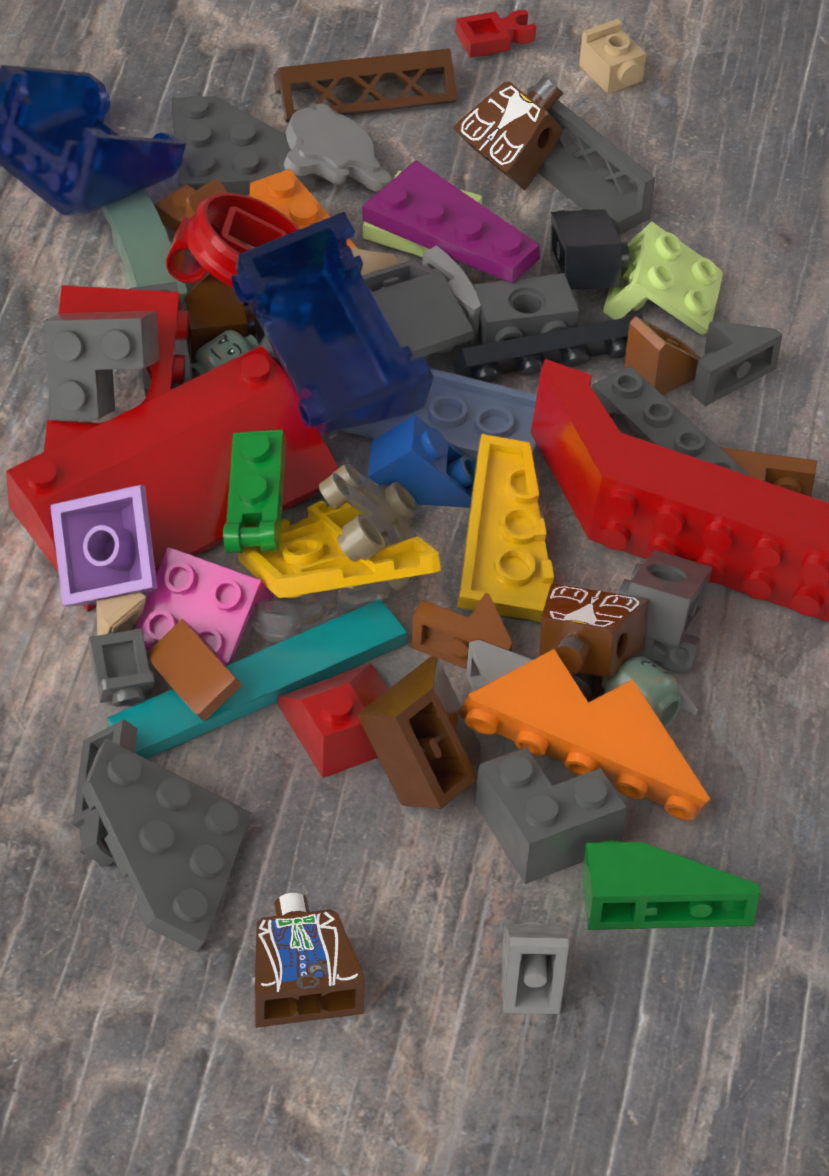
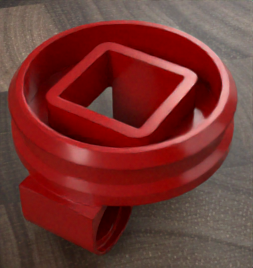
[166,193,312,325]

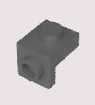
[88,628,155,707]

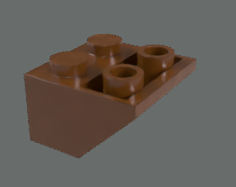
[357,656,481,809]

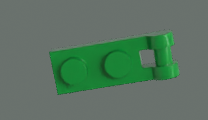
[223,430,286,554]

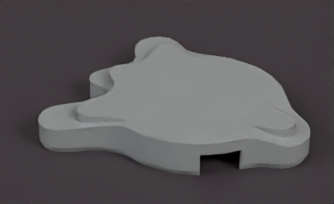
[284,103,392,192]

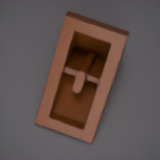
[624,316,702,395]

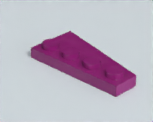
[362,160,540,284]

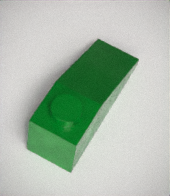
[582,840,760,930]

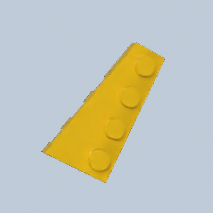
[457,434,554,622]

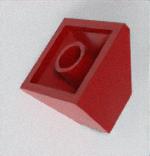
[277,663,388,778]

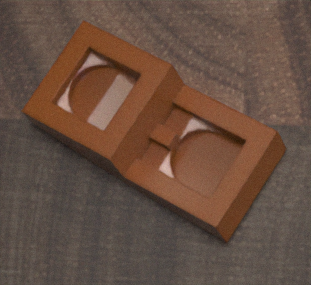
[146,618,243,721]

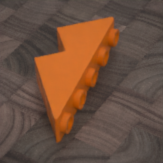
[459,649,711,821]

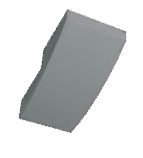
[422,245,481,344]

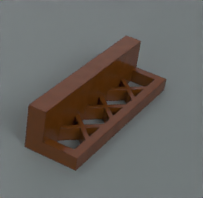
[273,48,458,122]

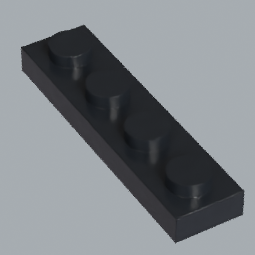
[453,315,644,383]

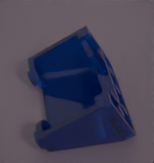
[0,65,186,216]
[232,212,434,434]

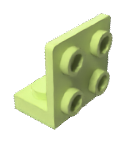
[603,222,723,336]

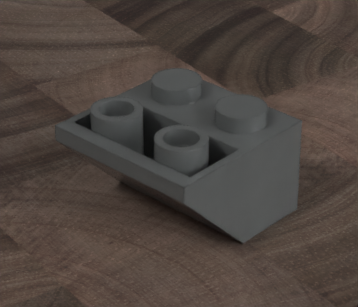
[339,260,474,365]

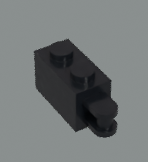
[550,209,629,290]

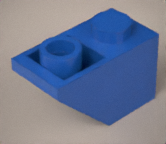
[368,415,476,508]

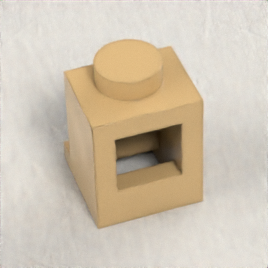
[579,19,646,94]

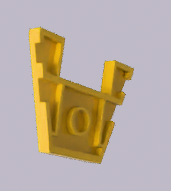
[238,491,441,598]

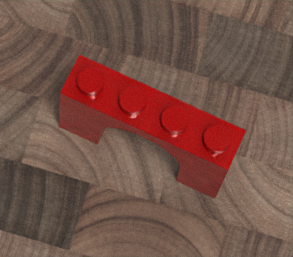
[44,285,189,452]

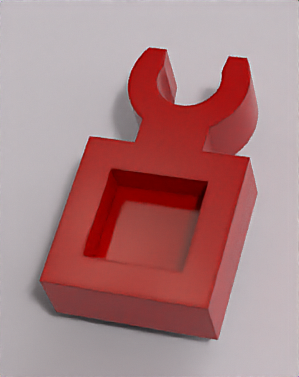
[455,10,536,58]

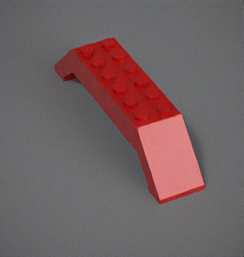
[530,359,829,622]

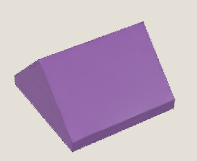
[50,485,158,607]

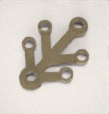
[319,463,419,591]

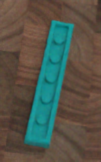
[107,599,407,759]

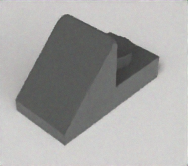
[693,321,782,406]

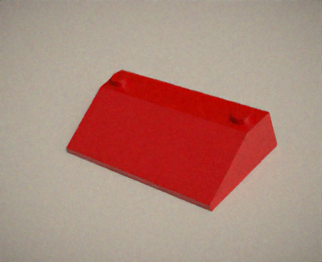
[6,345,338,612]

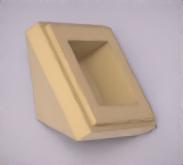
[96,592,146,636]

